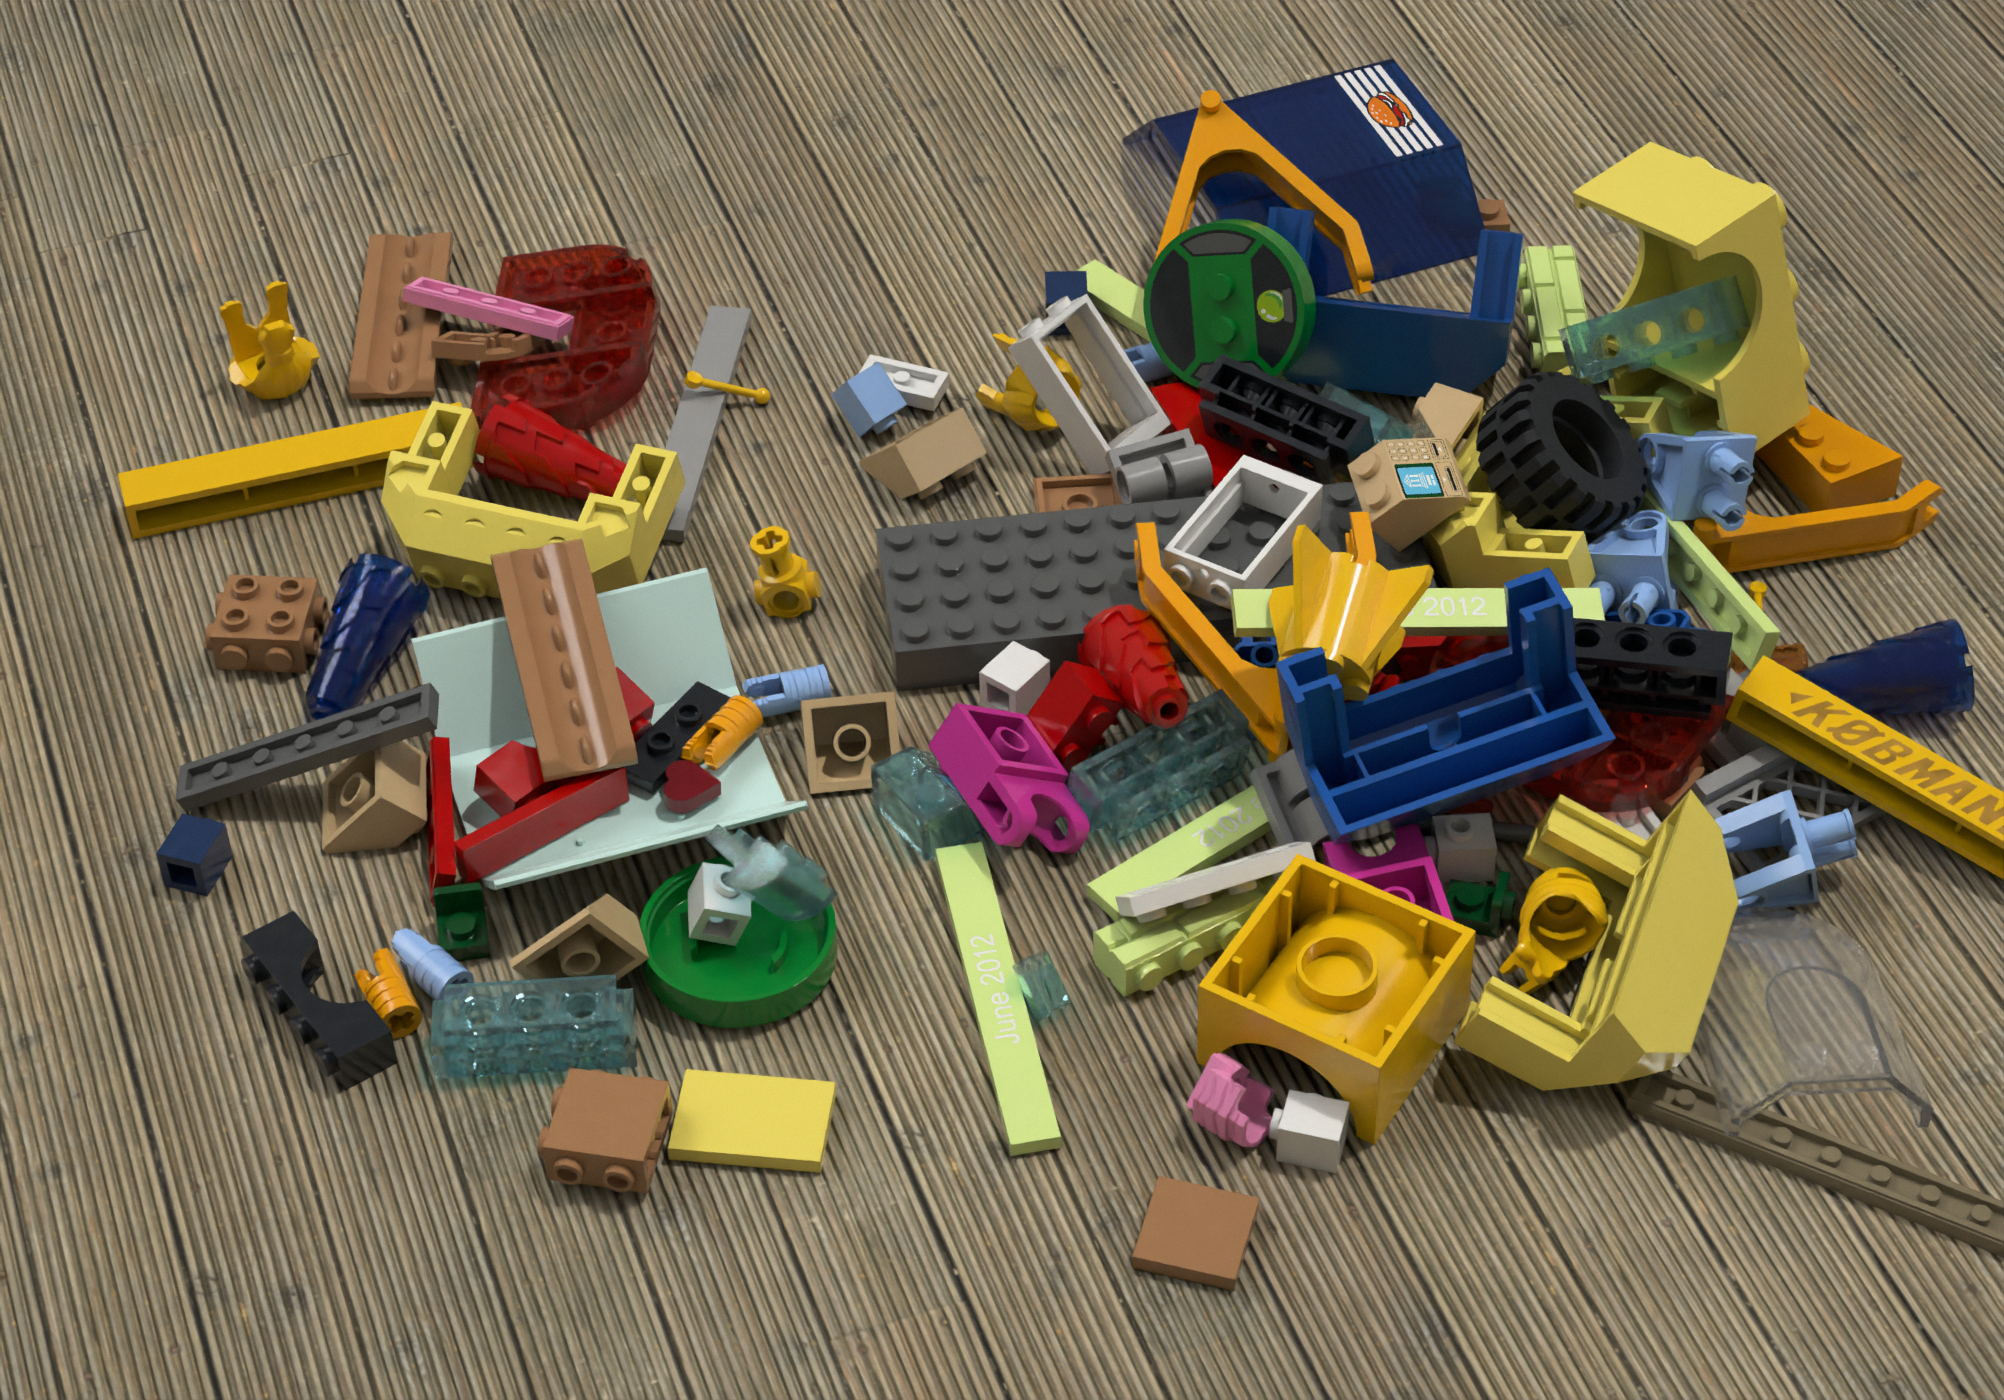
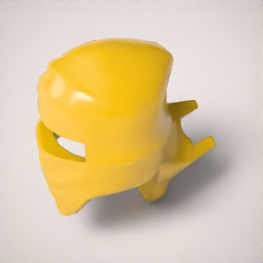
[1499,867,1608,995]

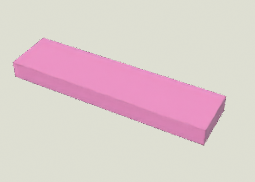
[402,277,574,341]

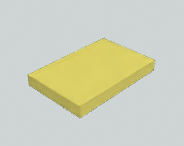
[668,1069,836,1173]

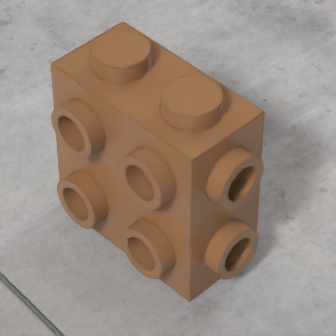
[205,574,328,673]
[537,1068,673,1193]

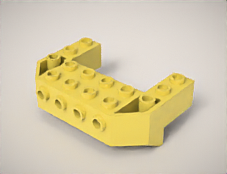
[1422,366,1674,588]
[381,401,685,599]

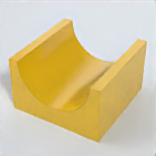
[1197,853,1476,1145]

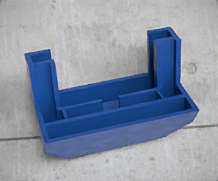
[1267,207,1525,398]
[1276,567,1616,845]

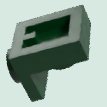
[1446,871,1517,938]
[433,882,490,961]

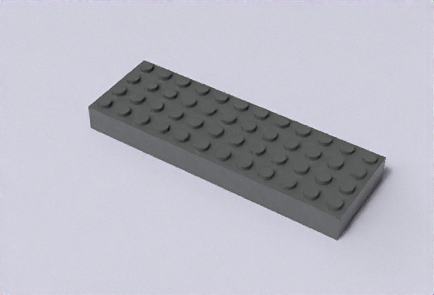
[876,482,1436,692]

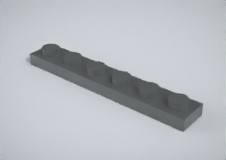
[176,683,439,811]

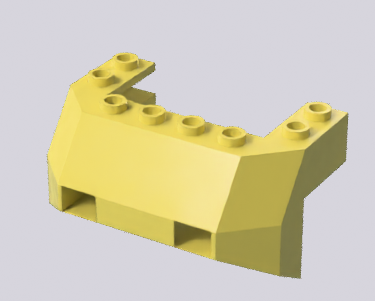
[1454,789,1739,1091]

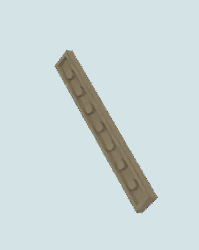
[1626,1070,2004,1258]

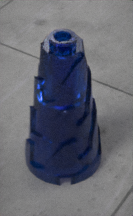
[306,553,430,721]
[1794,618,1975,716]

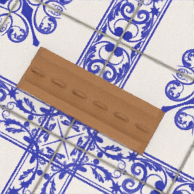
[349,232,454,399]
[490,538,638,782]

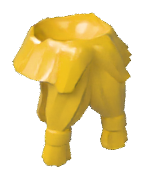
[219,280,320,399]
[975,333,1082,432]

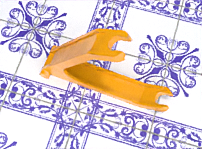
[1154,90,1374,295]
[1692,479,1944,573]
[1133,511,1376,763]

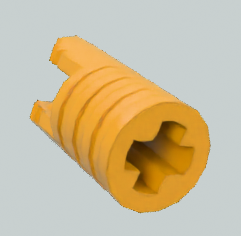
[680,695,763,771]
[354,947,423,1039]

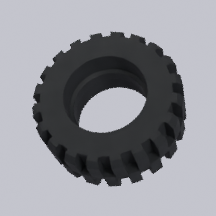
[1476,372,1648,545]

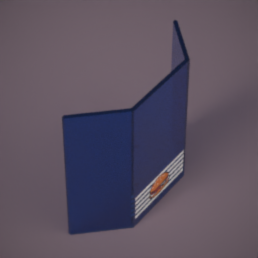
[1122,58,1485,296]

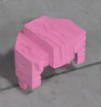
[1186,1053,1275,1147]

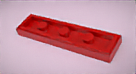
[426,736,456,907]
[454,766,630,884]

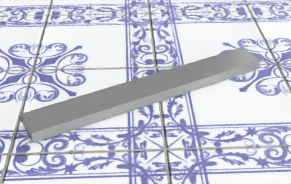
[661,305,752,542]

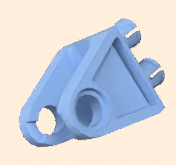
[1638,430,1757,531]
[1588,510,1679,624]
[1714,790,1858,915]

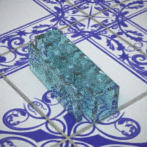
[1558,275,1751,385]
[1067,689,1252,843]
[430,974,637,1079]

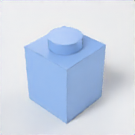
[831,362,907,438]

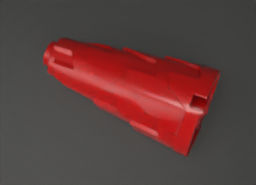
[473,393,627,501]
[1077,604,1190,729]

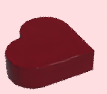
[663,760,721,813]

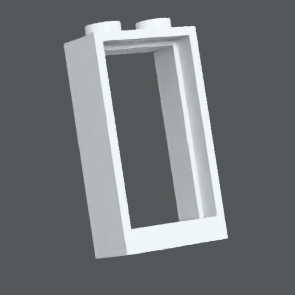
[1008,294,1171,474]
[1163,455,1323,610]

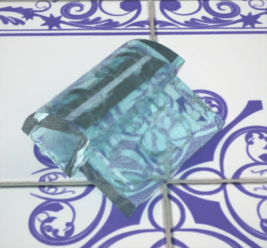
[705,824,838,921]

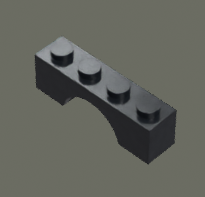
[241,910,398,1091]

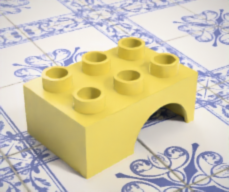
[1572,141,1810,452]

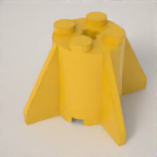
[1268,524,1434,701]

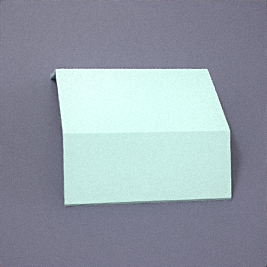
[411,568,808,890]

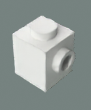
[979,641,1050,715]
[1423,813,1497,884]
[688,862,751,946]
[1269,1090,1350,1173]

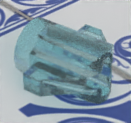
[1012,951,1071,1022]

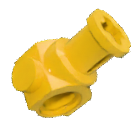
[750,526,821,618]

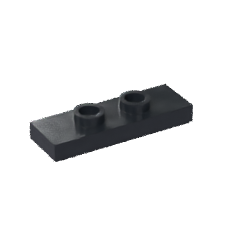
[625,681,731,795]

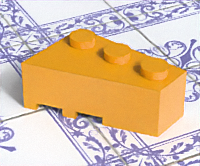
[1755,404,1903,512]

